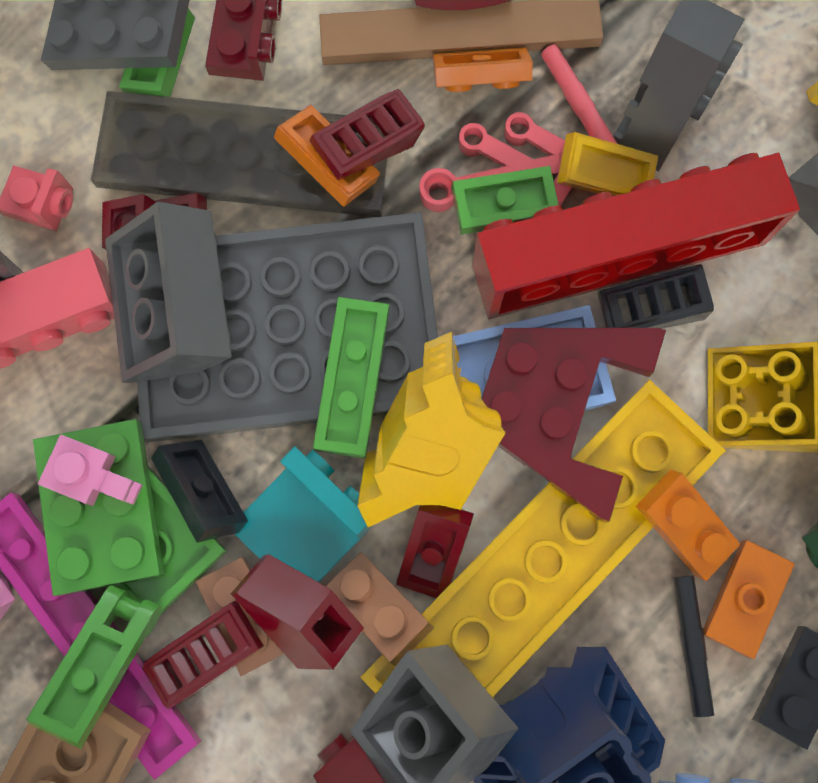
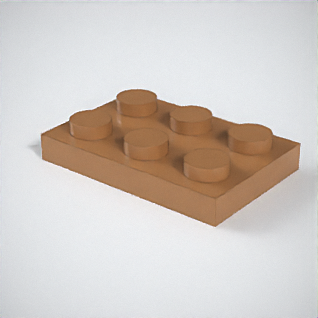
[0,702,151,783]

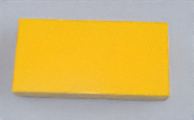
[557,132,658,197]

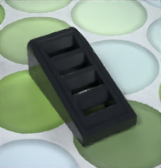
[598,264,714,329]

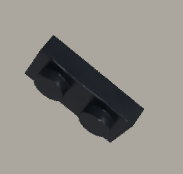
[151,439,248,543]
[752,626,818,750]

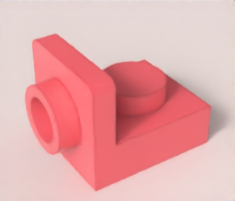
[0,165,73,231]

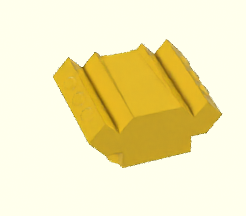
[357,332,505,528]

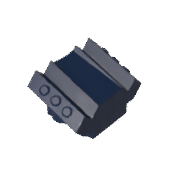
[473,647,665,783]

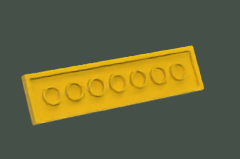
[360,379,726,697]

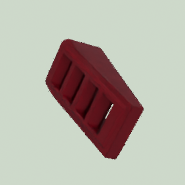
[309,89,425,180]
[142,601,264,709]

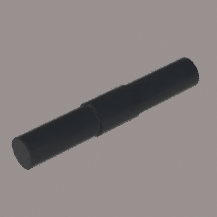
[673,575,715,717]

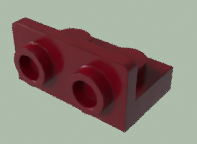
[205,0,282,81]

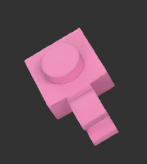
[38,434,143,506]

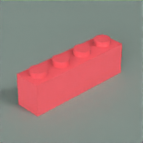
[0,248,114,369]

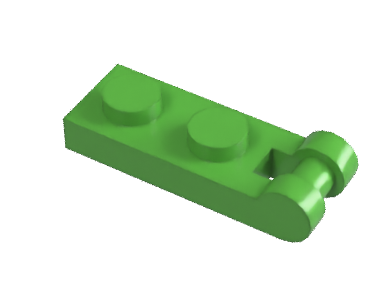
[26,584,162,749]

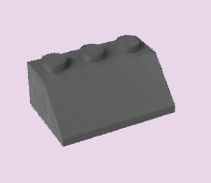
[105,202,232,383]

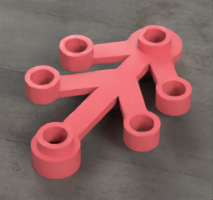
[419,112,572,212]

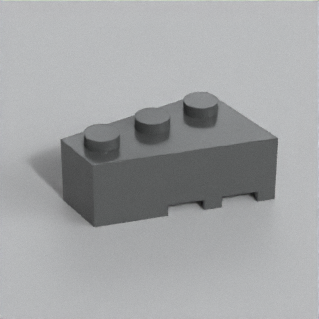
[613,0,745,172]

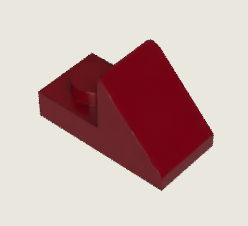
[396,505,474,598]

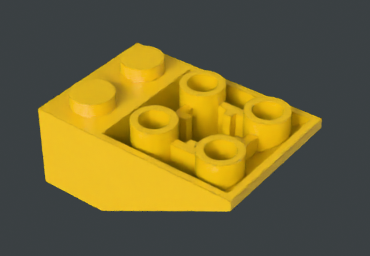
[708,341,818,453]

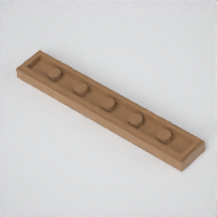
[319,0,603,65]

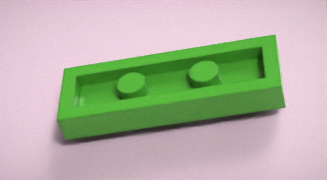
[313,297,390,459]

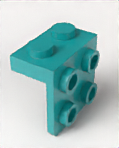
[235,446,374,583]

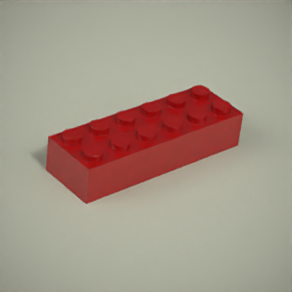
[472,152,800,320]

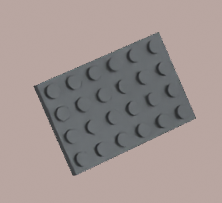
[137,212,438,443]

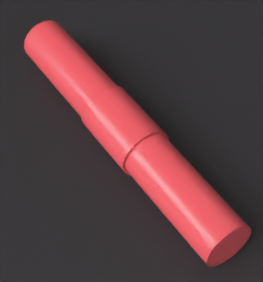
[541,44,617,144]

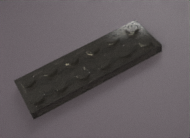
[91,91,389,217]

